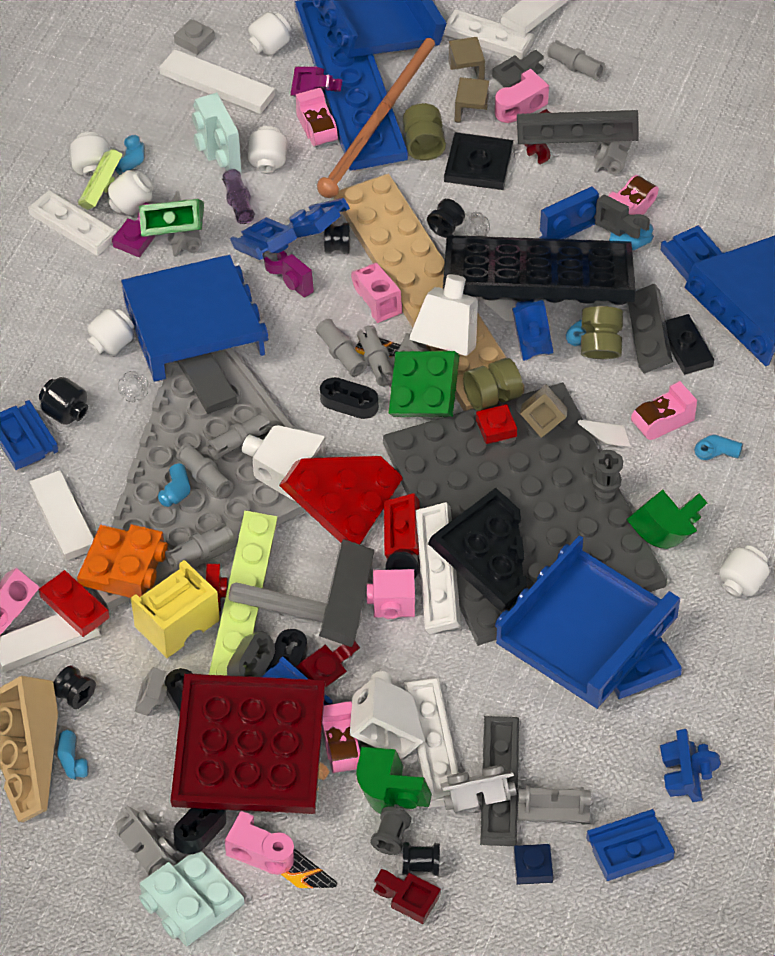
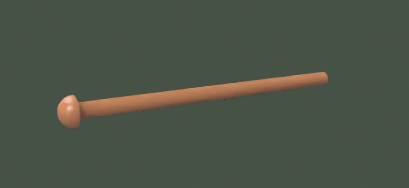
[317,38,435,198]

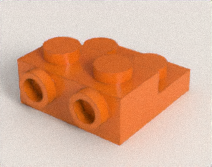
[77,524,168,598]

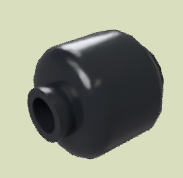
[39,377,88,425]

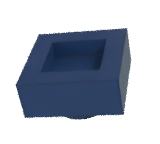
[513,844,553,885]

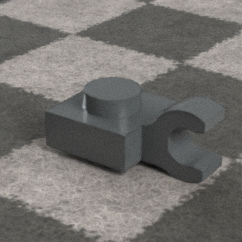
[492,50,544,88]
[595,194,650,239]

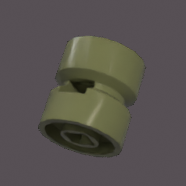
[402,103,446,161]
[581,306,623,359]
[463,358,523,411]

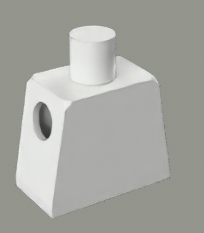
[409,274,478,356]
[242,425,326,501]
[350,671,424,759]

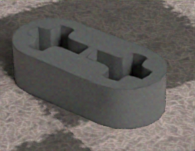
[227,631,275,677]

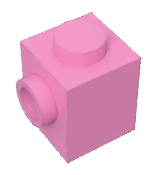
[367,569,415,619]

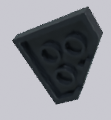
[428,488,527,612]

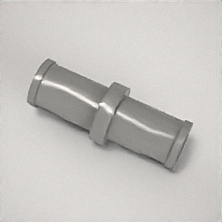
[547,40,606,80]
[316,319,367,377]
[357,326,393,386]
[206,412,272,460]
[176,443,233,498]
[165,522,234,571]

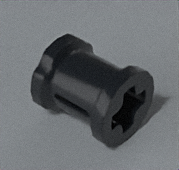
[402,842,440,876]

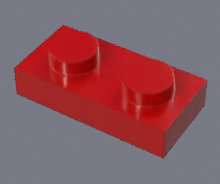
[384,493,420,559]
[38,570,110,637]

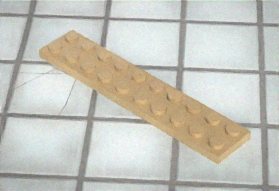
[334,173,524,411]

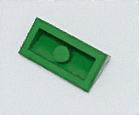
[139,199,204,237]

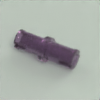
[222,169,255,224]

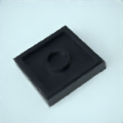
[444,132,514,190]

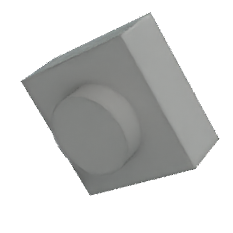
[174,19,215,55]
[134,667,167,716]

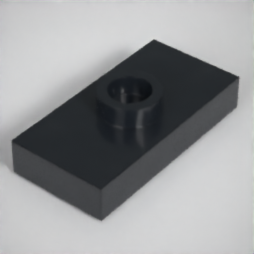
[665,314,714,375]

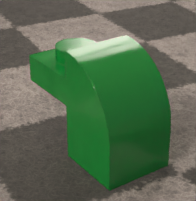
[626,489,708,549]
[356,747,432,814]

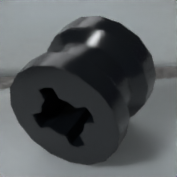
[427,199,466,238]
[324,223,350,254]
[53,665,96,709]

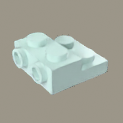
[192,93,242,178]
[139,851,244,947]

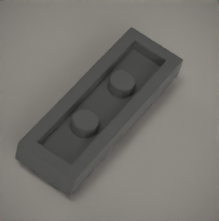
[628,283,673,374]

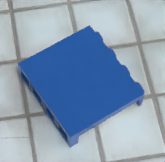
[313,0,447,58]
[684,235,775,366]
[121,254,269,382]
[495,535,680,709]

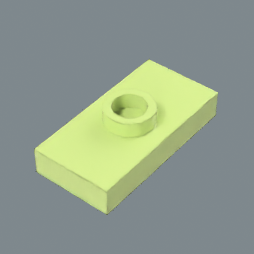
[78,149,123,210]

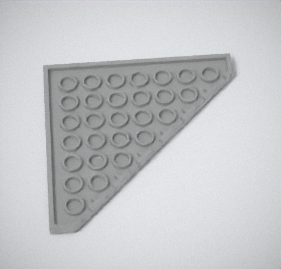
[93,348,306,611]

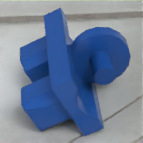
[512,299,554,361]
[660,729,721,803]

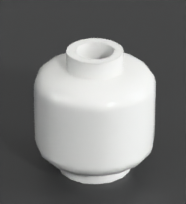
[248,12,291,55]
[247,126,287,173]
[70,132,109,179]
[108,170,153,216]
[87,308,135,355]
[719,545,770,597]

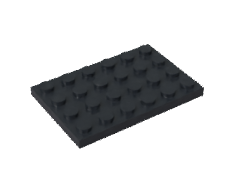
[443,235,636,305]

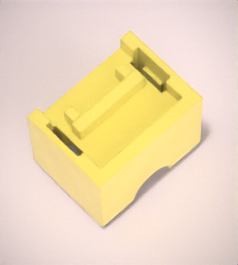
[131,560,220,658]

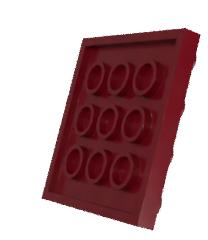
[170,674,325,814]

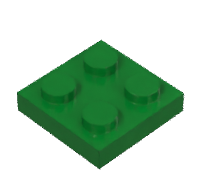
[388,351,460,417]

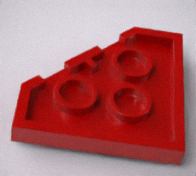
[279,456,402,545]

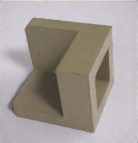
[448,37,485,80]
[455,77,489,123]
[520,384,567,438]

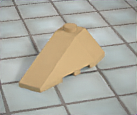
[0,676,58,822]

